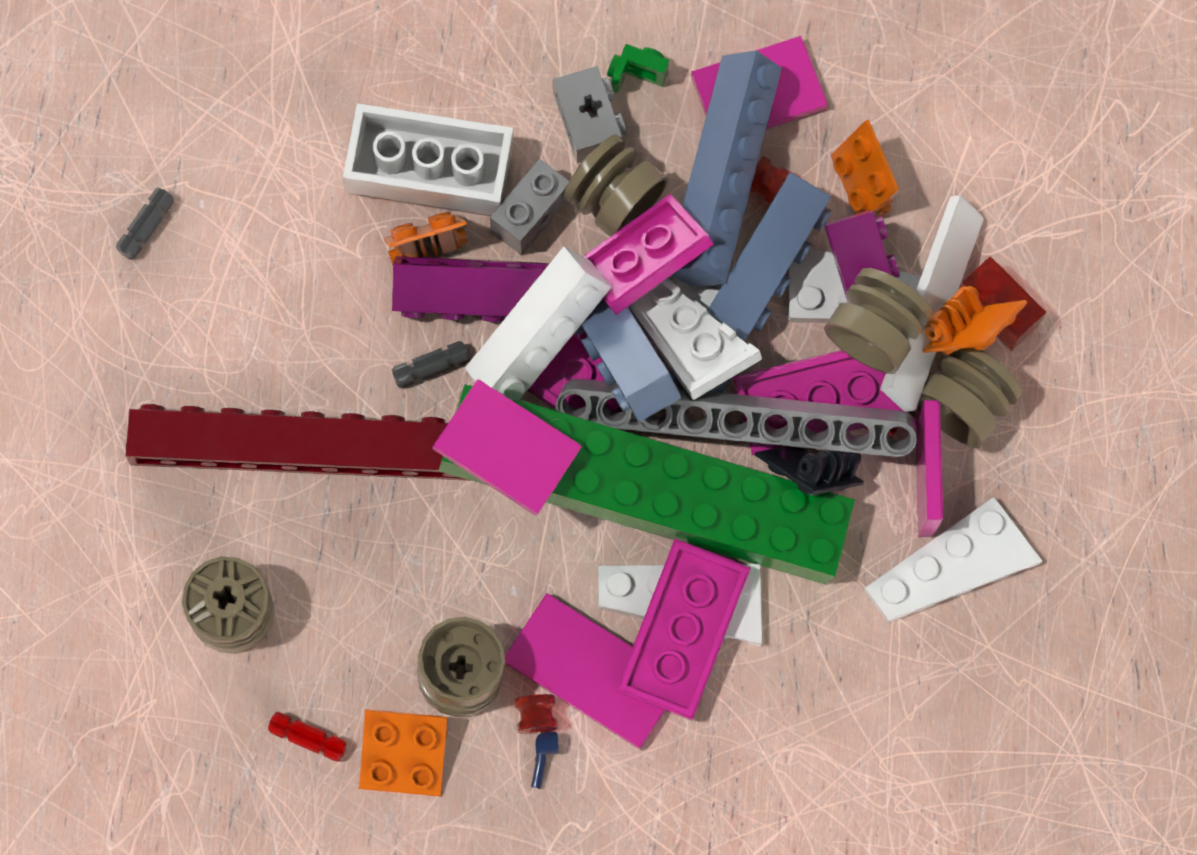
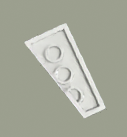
[788,248,921,323]
[628,278,762,400]
[863,497,1042,623]
[598,564,762,647]

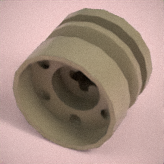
[563,134,668,237]
[824,268,933,374]
[917,347,1023,448]
[182,556,274,654]
[417,617,505,717]

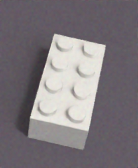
[343,103,514,216]

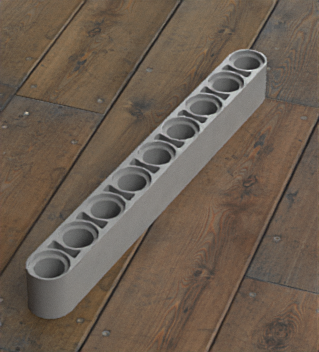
[556,379,917,457]

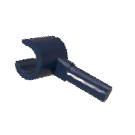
[531,732,559,789]

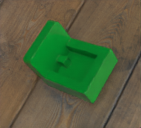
[607,44,670,93]

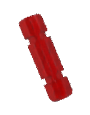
[268,712,347,762]

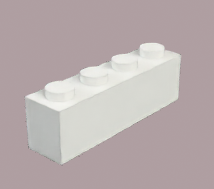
[465,246,612,400]

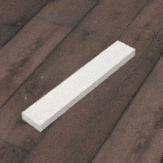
[880,194,984,412]

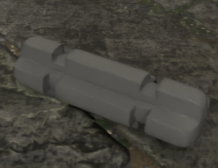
[116,188,174,260]
[392,341,469,388]

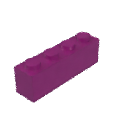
[824,210,900,303]
[392,256,550,322]

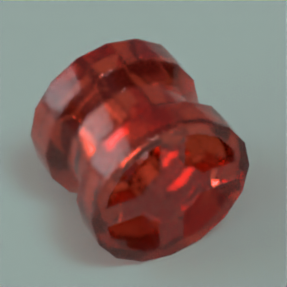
[750,156,791,205]
[515,694,558,734]

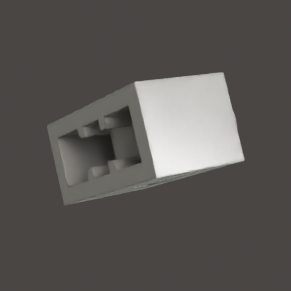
[553,66,626,163]
[490,158,569,255]

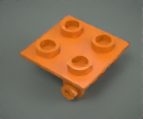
[830,120,899,216]
[383,211,468,266]
[923,286,1027,354]
[359,709,448,797]

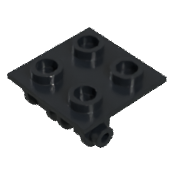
[755,446,864,496]

